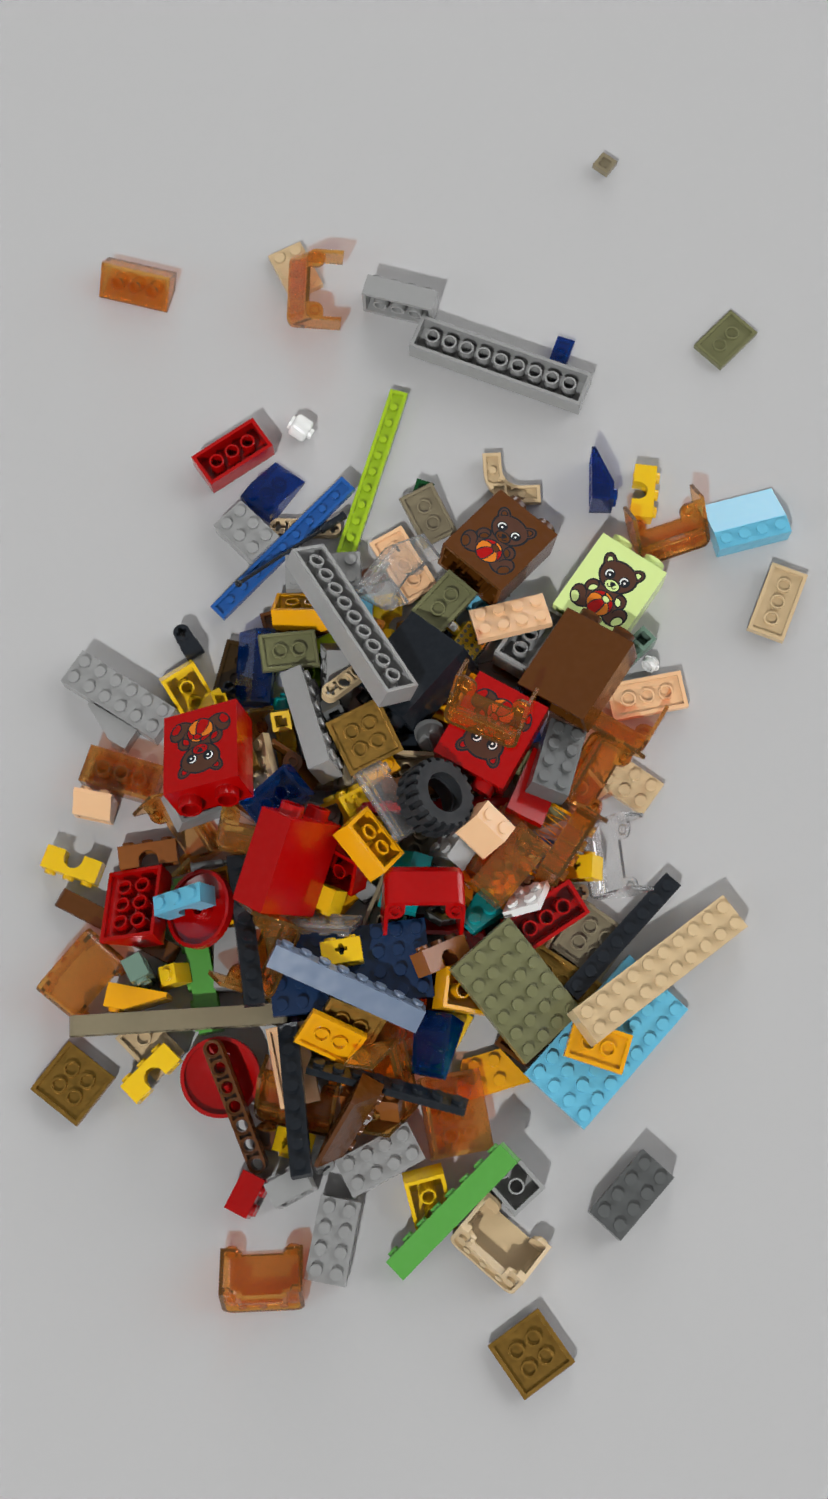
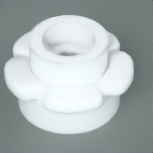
[641,655,659,673]

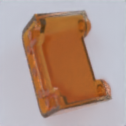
[36,928,126,1016]
[218,1243,305,1313]

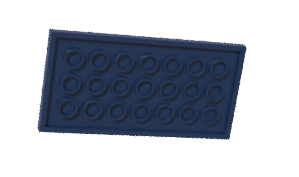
[266,917,434,1018]

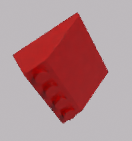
[99,864,172,947]

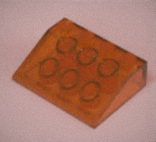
[416,1068,494,1161]

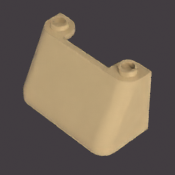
[450,1192,551,1294]

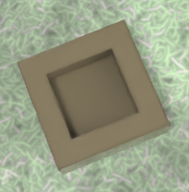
[592,152,617,177]

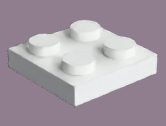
[502,880,550,918]

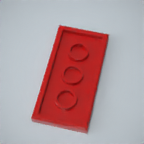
[505,748,552,828]

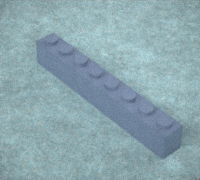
[266,939,426,1033]

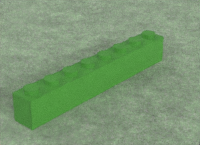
[171,877,225,1036]
[386,1142,521,1280]

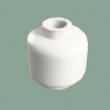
[287,414,315,442]

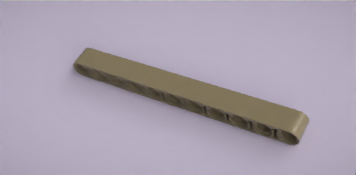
[69,1003,288,1037]

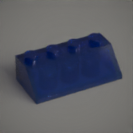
[234,628,277,708]

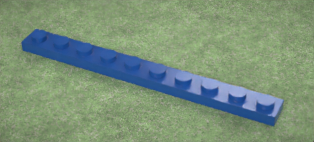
[210,476,356,621]

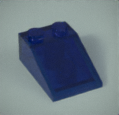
[589,446,618,513]
[240,462,305,523]
[240,764,315,824]
[412,1010,465,1080]

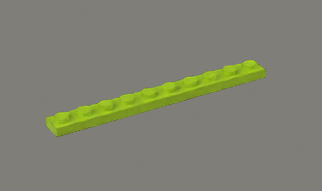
[336,389,408,553]

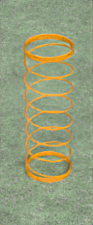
[516,803,573,877]

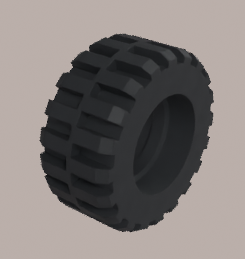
[396,757,474,838]

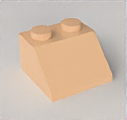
[455,800,516,859]

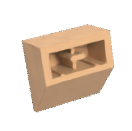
[72,785,119,825]

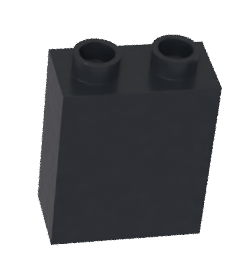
[356,611,477,733]

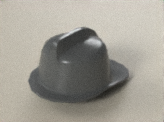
[414,719,445,752]

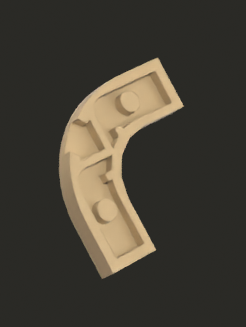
[482,452,541,505]

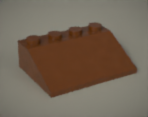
[313,1073,384,1168]

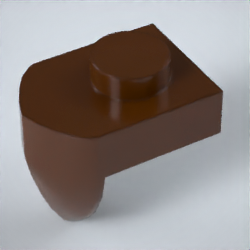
[252,1120,277,1151]

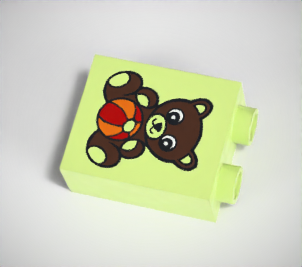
[552,533,667,632]

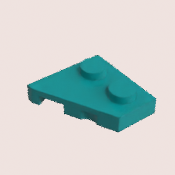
[464,889,504,936]

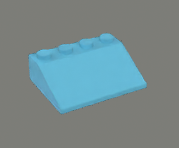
[700,488,792,557]

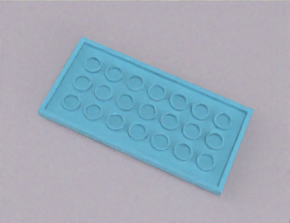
[523,955,688,1130]

